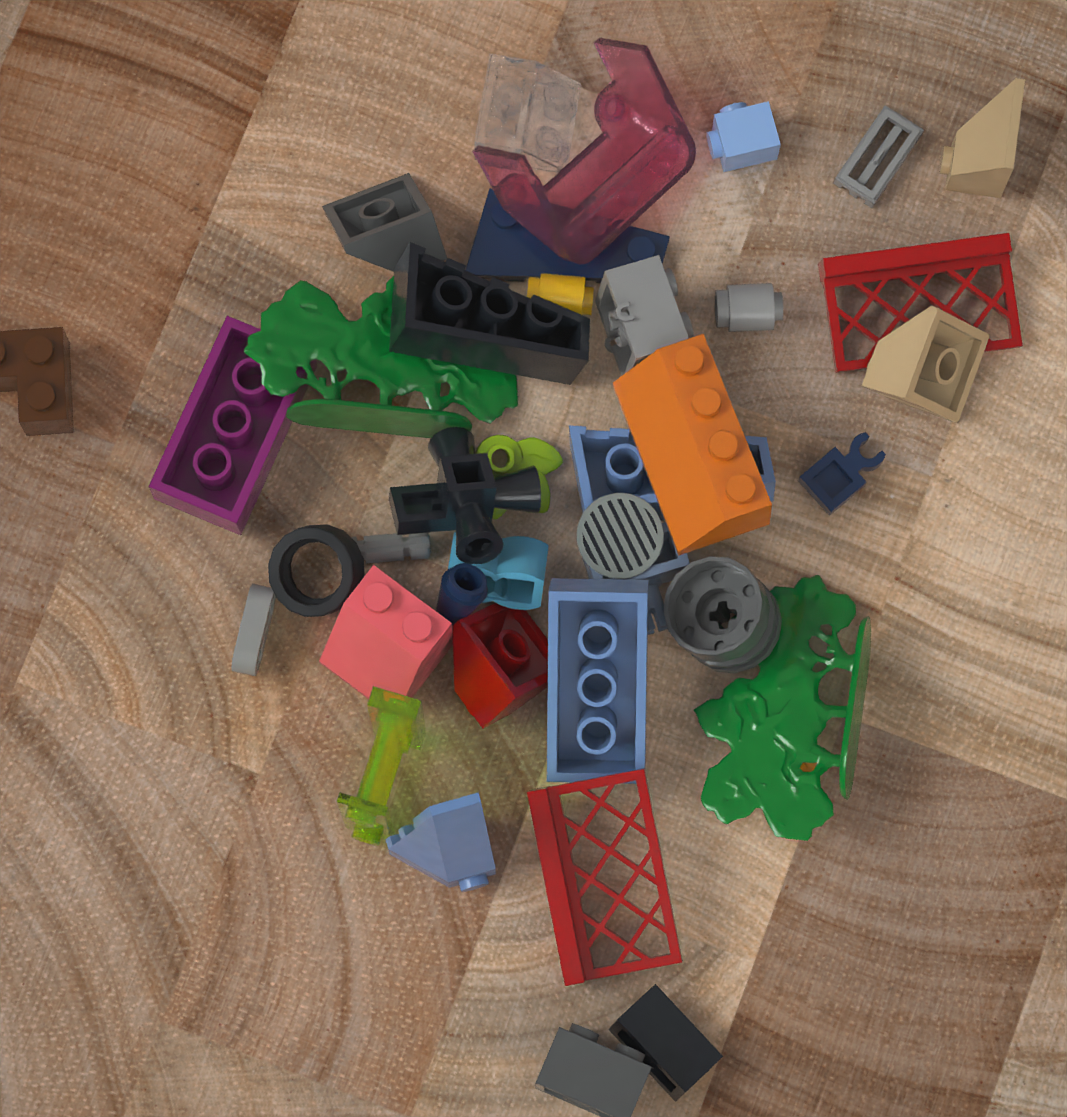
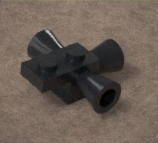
[389,427,541,564]

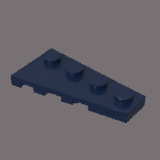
[465,188,670,284]

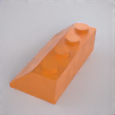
[613,334,772,555]

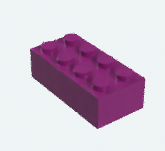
[148,315,317,536]

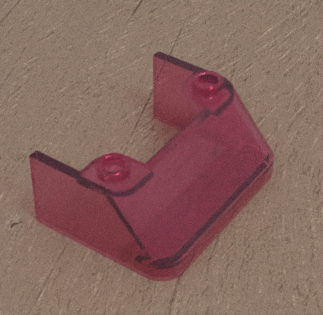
[472,37,696,264]

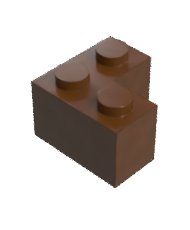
[0,327,74,436]

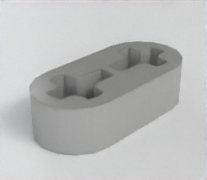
[231,584,276,676]

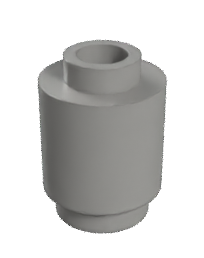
[715,283,783,332]

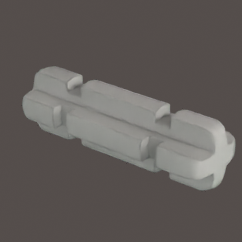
[338,533,431,564]

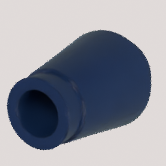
[436,563,488,630]

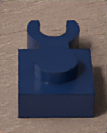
[798,432,886,516]

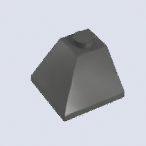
[322,173,447,272]

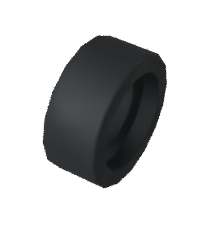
[268,524,365,617]

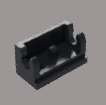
[609,984,723,1102]

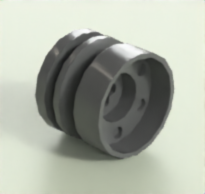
[663,556,782,673]

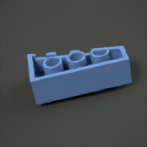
[569,425,776,520]

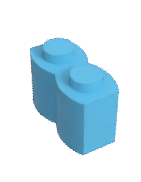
[448,532,549,610]

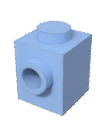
[706,101,781,172]

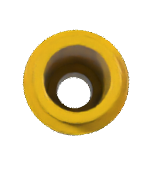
[527,273,594,315]

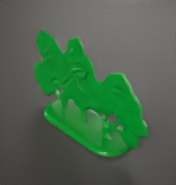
[244,276,518,438]
[694,575,871,841]

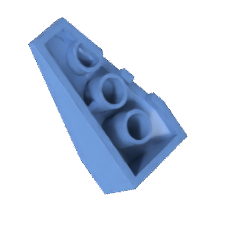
[385,793,496,892]

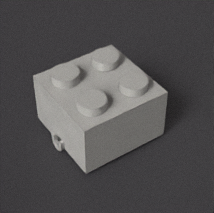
[595,255,694,376]

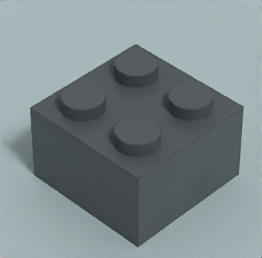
[535,1023,652,1117]

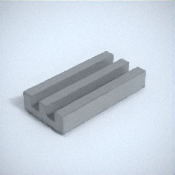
[833,105,924,208]

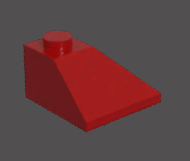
[453,603,548,729]

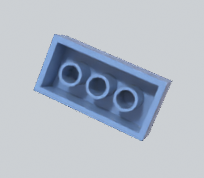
[547,578,649,784]

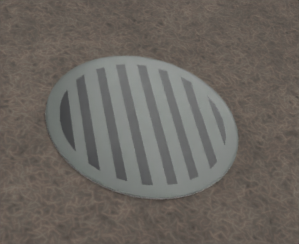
[577,493,664,579]

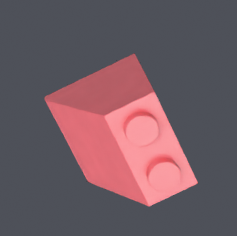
[319,565,453,720]

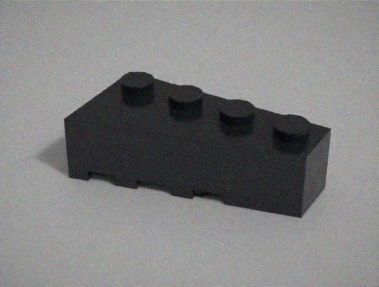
[389,242,590,385]

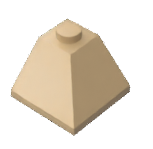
[939,78,1025,198]
[862,306,990,423]

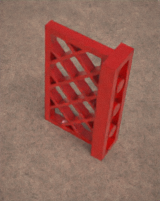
[818,233,1023,373]
[527,768,683,986]

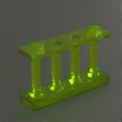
[337,686,426,846]

